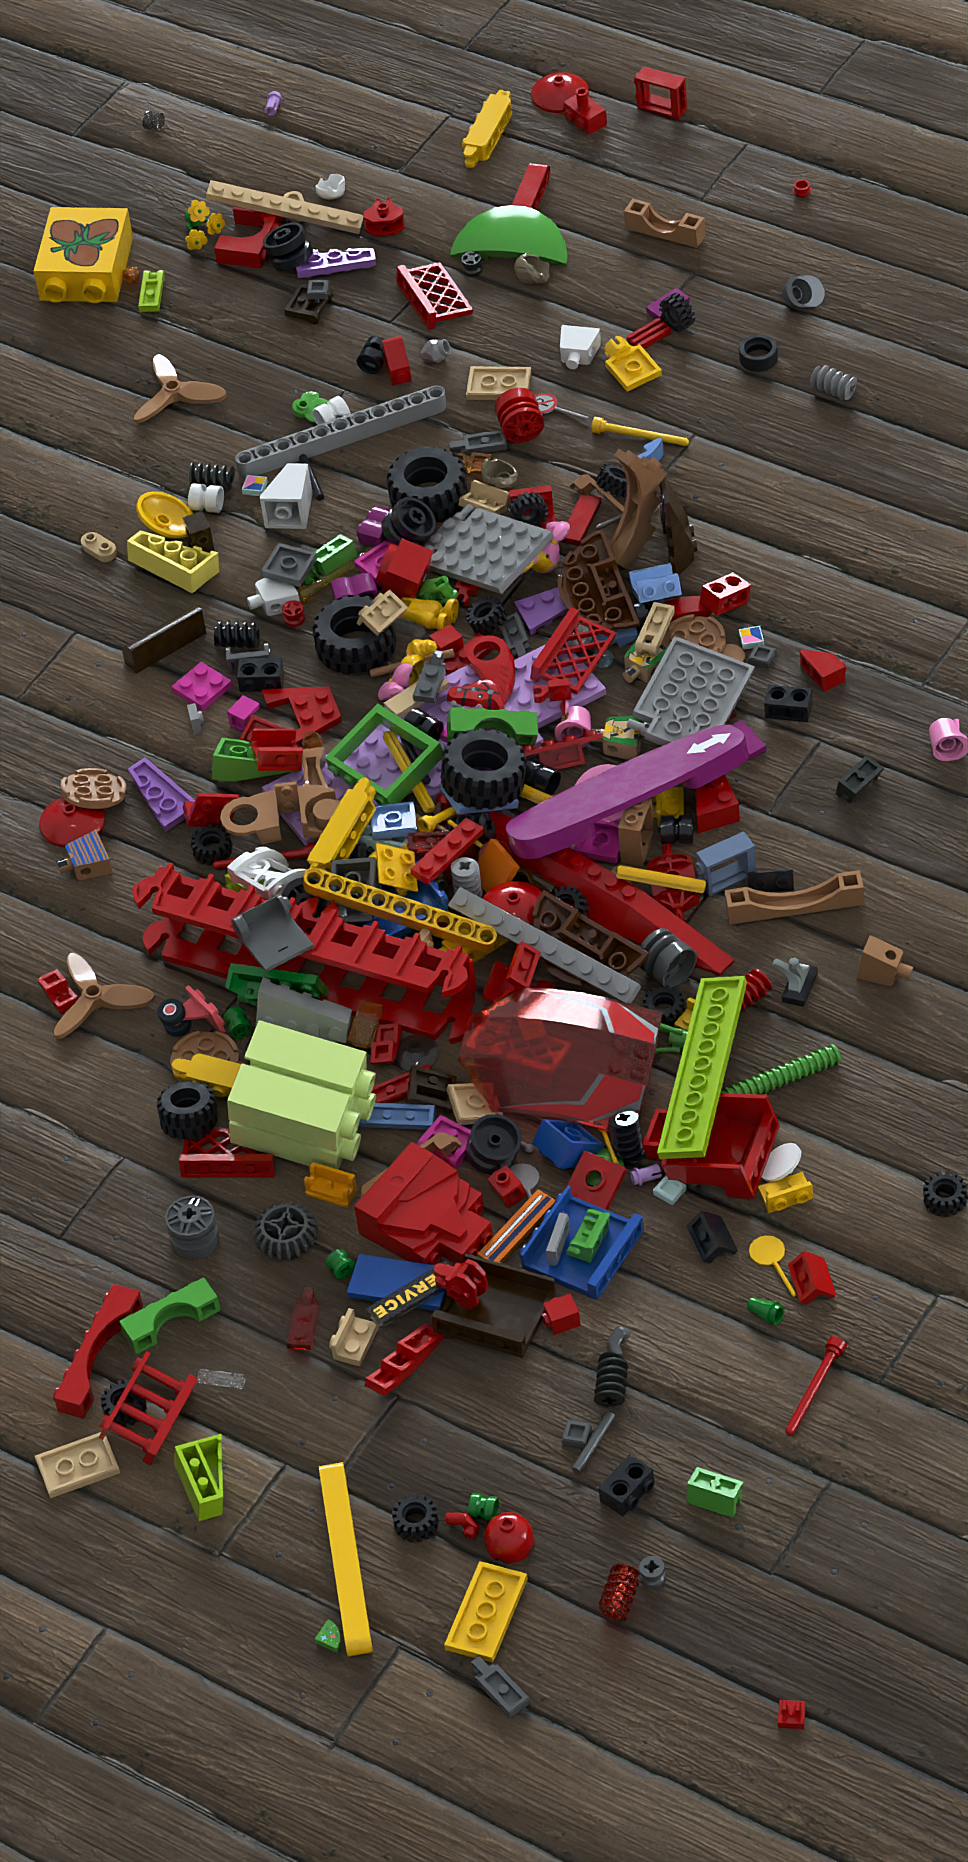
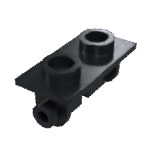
[747,869,794,892]

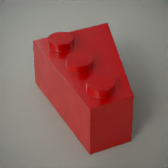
[696,774,740,834]

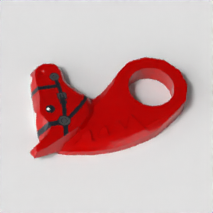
[447,636,515,710]

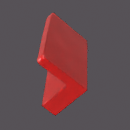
[788,1251,836,1305]

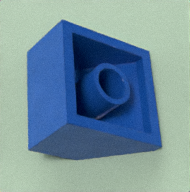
[532,1119,604,1170]

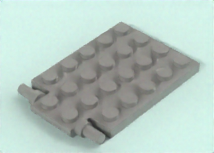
[424,504,554,594]
[627,636,755,746]

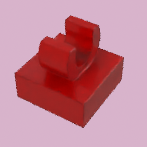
[778,1700,806,1729]

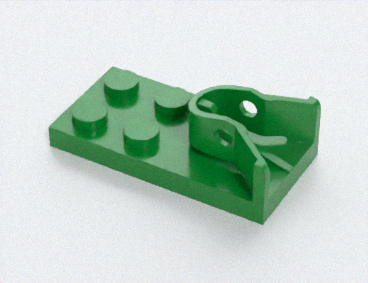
[226,963,329,1006]

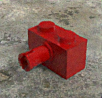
[564,87,607,135]

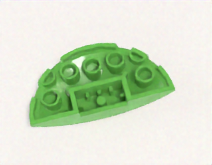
[450,205,568,266]

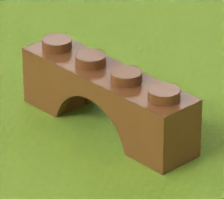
[624,199,706,248]

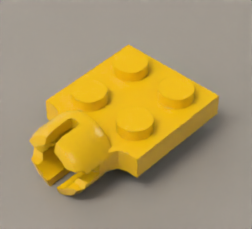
[605,336,662,392]

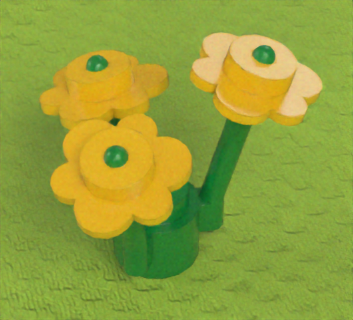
[184,200,225,250]

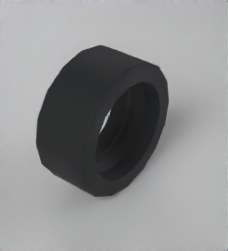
[739,334,778,372]

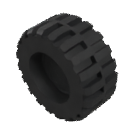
[387,446,468,522]
[312,595,396,675]
[440,729,527,810]

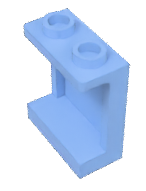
[629,563,682,603]

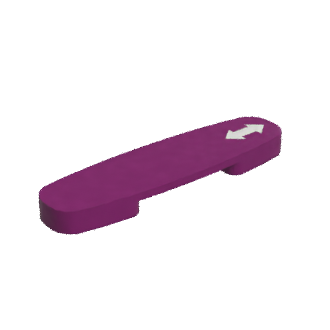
[506,725,749,859]

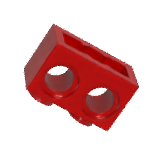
[700,572,751,616]

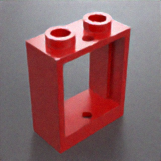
[634,66,687,120]

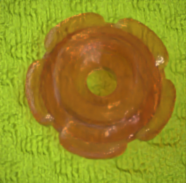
[122,266,140,285]
[302,731,323,749]

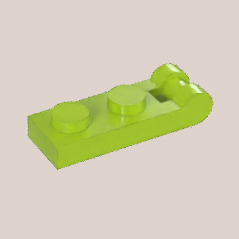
[138,270,165,312]

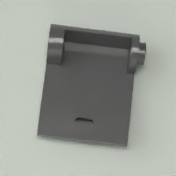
[231,894,314,972]

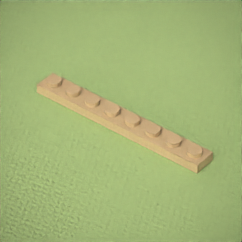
[206,180,363,234]

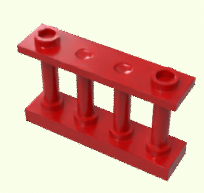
[99,1351,198,1466]

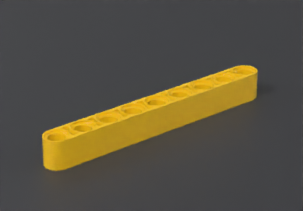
[303,868,497,953]
[319,1462,373,1657]

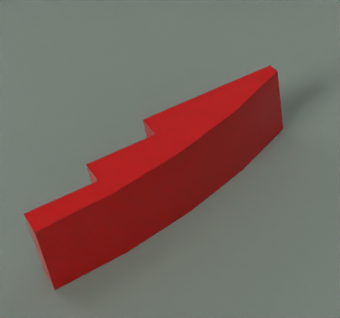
[364,1323,445,1396]

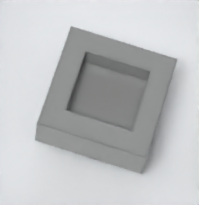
[187,703,204,735]

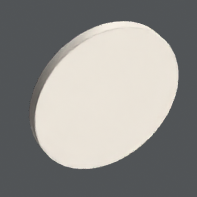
[762,1143,801,1182]

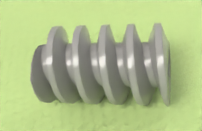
[810,365,857,401]
[451,857,483,898]

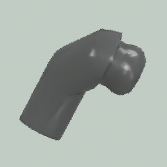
[607,1326,631,1358]

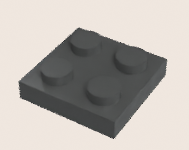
[261,543,317,587]

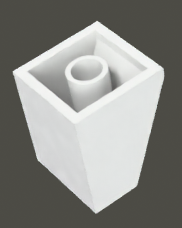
[260,463,313,529]

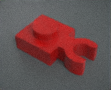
[455,580,479,607]

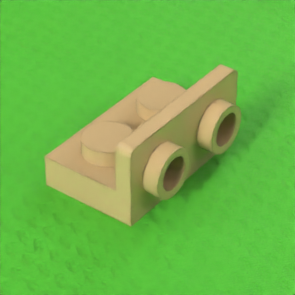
[357,590,408,636]
[329,1308,378,1366]

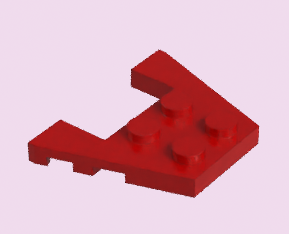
[262,686,342,745]

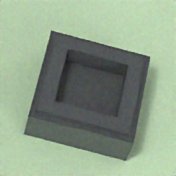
[307,280,329,299]
[748,644,777,669]
[562,1420,592,1448]

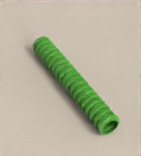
[721,1044,841,1095]

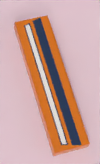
[477,1189,555,1263]

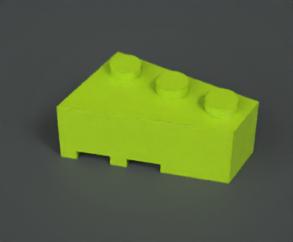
[174,1434,223,1521]

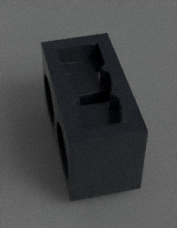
[237,657,284,692]
[764,684,812,722]
[598,1454,655,1517]

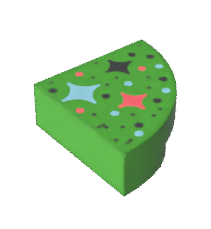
[315,1619,341,1653]

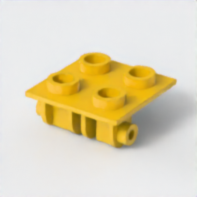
[375,843,418,896]

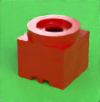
[376,539,433,600]

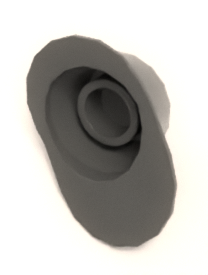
[779,275,825,308]

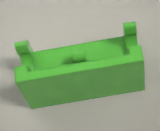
[313,534,358,581]
[567,1209,610,1263]
[687,1467,743,1518]

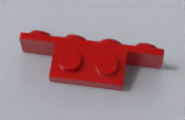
[521,730,604,770]

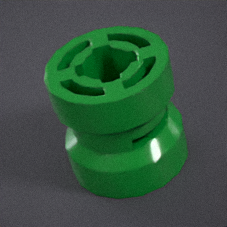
[223,1007,252,1039]
[468,1492,499,1521]

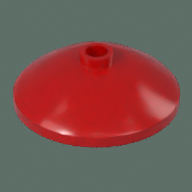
[531,72,589,113]
[39,797,105,847]
[483,881,542,926]

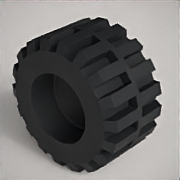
[157,1081,218,1140]

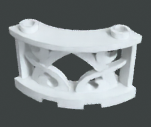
[227,847,307,900]

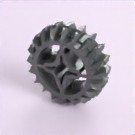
[253,1200,318,1261]

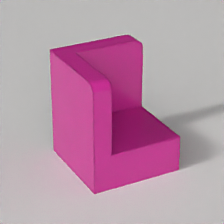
[227,695,260,732]

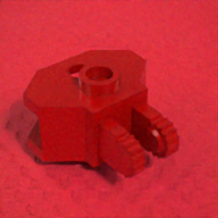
[363,197,405,237]
[433,1259,488,1310]

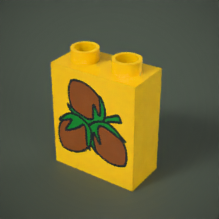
[34,207,133,303]

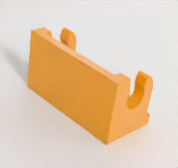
[304,1162,358,1208]

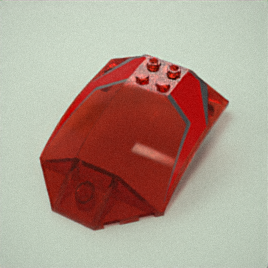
[458,988,662,1133]

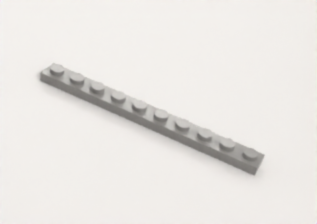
[448,887,641,1006]

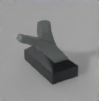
[772,958,818,1007]

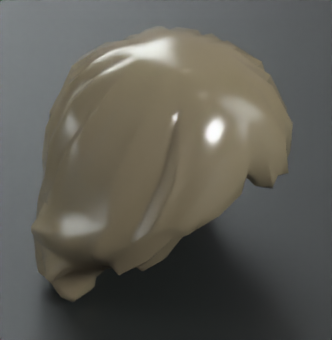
[514,253,550,285]
[481,458,519,491]

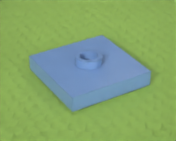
[371,802,417,840]

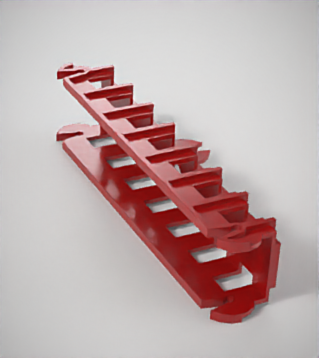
[132,862,477,1044]

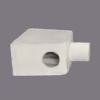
[560,325,601,369]
[247,578,300,616]

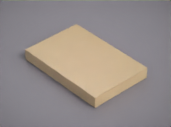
[466,366,532,400]
[35,1432,120,1499]

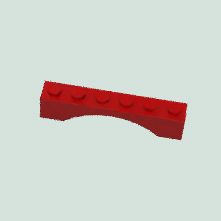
[53,1284,143,1419]

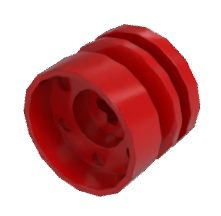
[494,387,544,443]

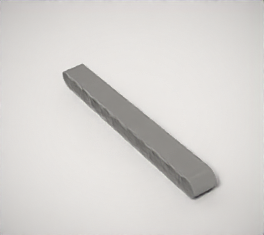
[235,386,447,479]

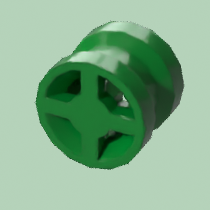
[325,1249,356,1279]

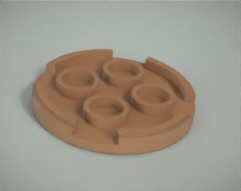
[661,614,726,653]
[60,768,126,809]
[170,1031,239,1082]

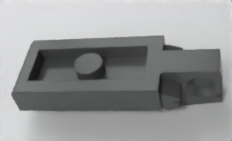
[449,430,507,457]
[499,612,532,657]
[413,650,446,703]
[471,1656,530,1718]

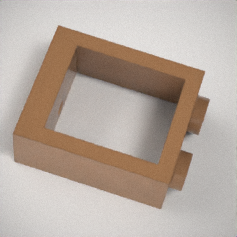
[618,798,655,867]

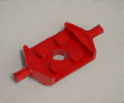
[647,844,700,922]

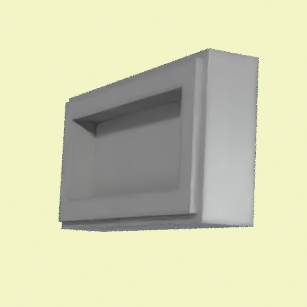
[546,1213,570,1266]

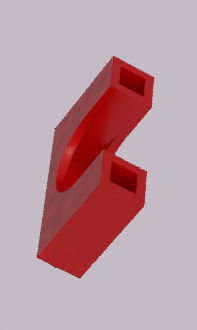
[214,206,286,269]

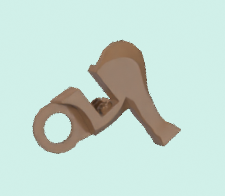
[220,747,340,845]

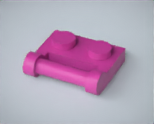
[417,1115,471,1169]

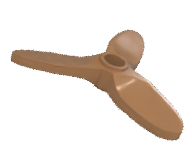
[134,354,226,424]
[54,953,155,1039]

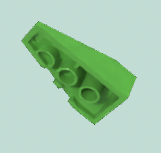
[212,738,303,783]

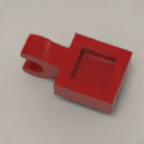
[533,678,572,703]

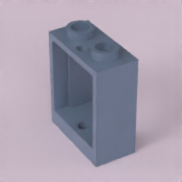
[695,831,757,897]

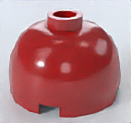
[484,1512,535,1564]

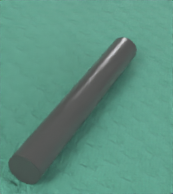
[572,1411,615,1474]

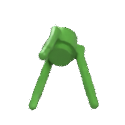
[643,1018,688,1054]

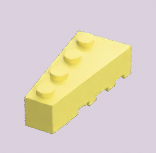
[127,530,219,593]

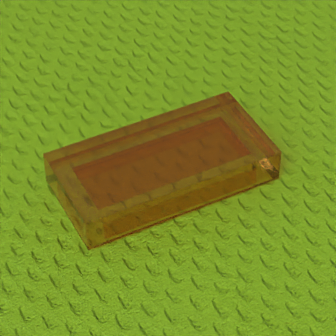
[347,1000,383,1049]

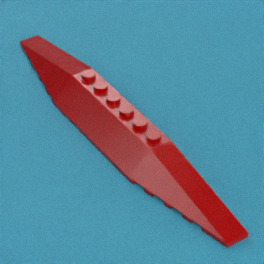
[454,810,734,976]

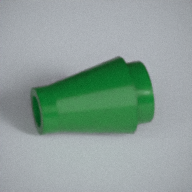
[747,1297,785,1325]

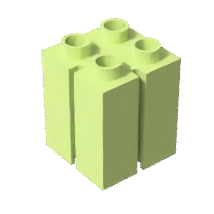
[227,1020,376,1170]

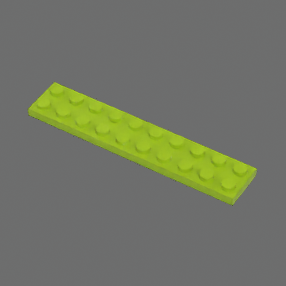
[657,976,747,1159]

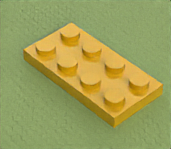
[444,1561,528,1663]

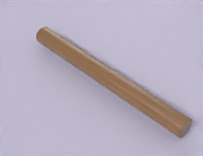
[370,649,455,678]

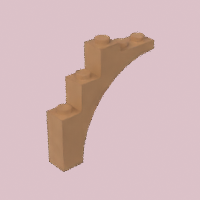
[609,449,667,570]

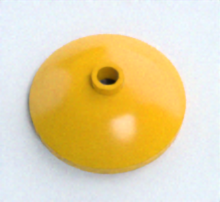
[136,492,193,539]

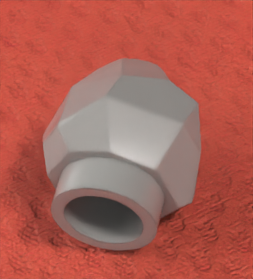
[420,339,451,363]

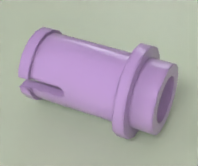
[264,91,282,116]
[630,1163,662,1186]

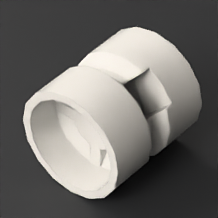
[312,396,351,425]
[188,483,224,513]

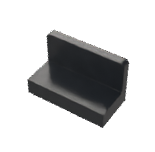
[687,1210,738,1263]

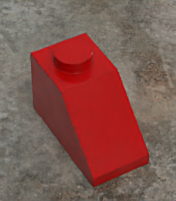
[382,335,412,386]
[799,649,847,692]

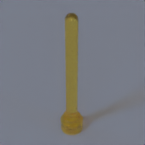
[296,546,376,605]

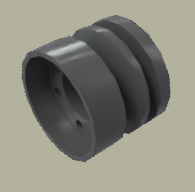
[639,928,697,989]
[165,1196,220,1260]

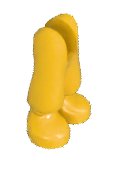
[398,597,459,631]

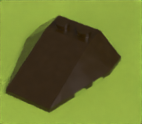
[659,477,697,576]

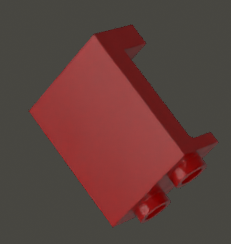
[251,728,303,771]
[482,941,541,1009]

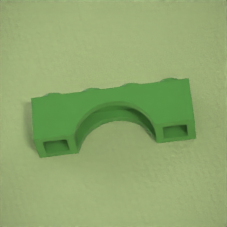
[447,707,538,746]
[119,1277,221,1355]

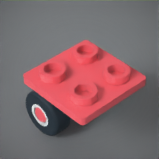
[157,985,227,1037]

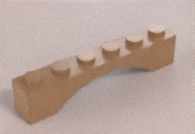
[725,870,864,925]

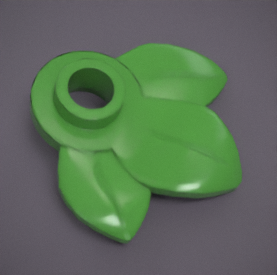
[292,391,327,423]

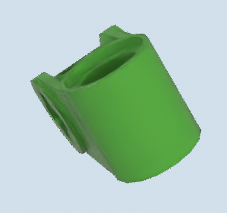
[416,576,458,604]

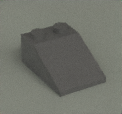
[330,857,382,924]

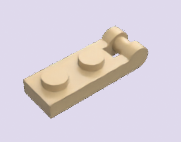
[635,602,675,656]

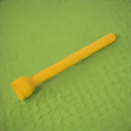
[591,417,689,446]
[416,806,457,835]

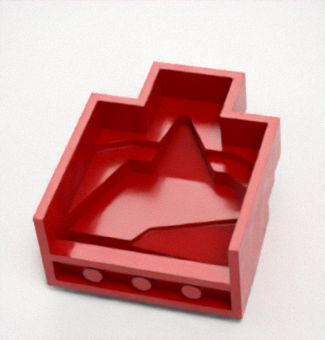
[642,1093,780,1199]
[354,1142,493,1265]

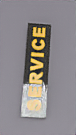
[366,1261,451,1329]

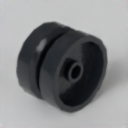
[263,223,313,271]
[381,497,436,546]
[465,1114,522,1175]

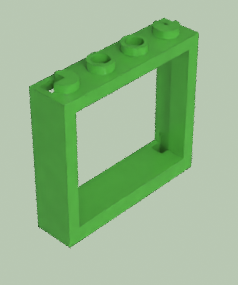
[325,703,443,805]

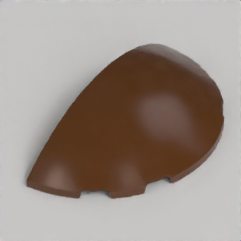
[558,529,640,630]
[532,890,650,987]

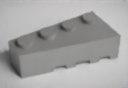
[255,977,352,1043]

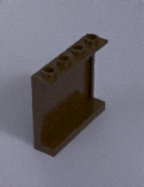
[432,1254,556,1358]

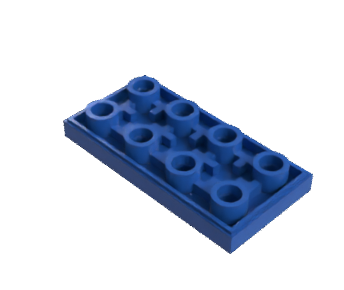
[347,1254,447,1311]

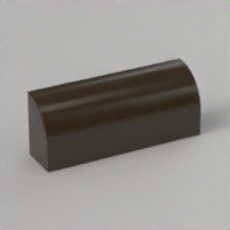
[122,606,206,674]

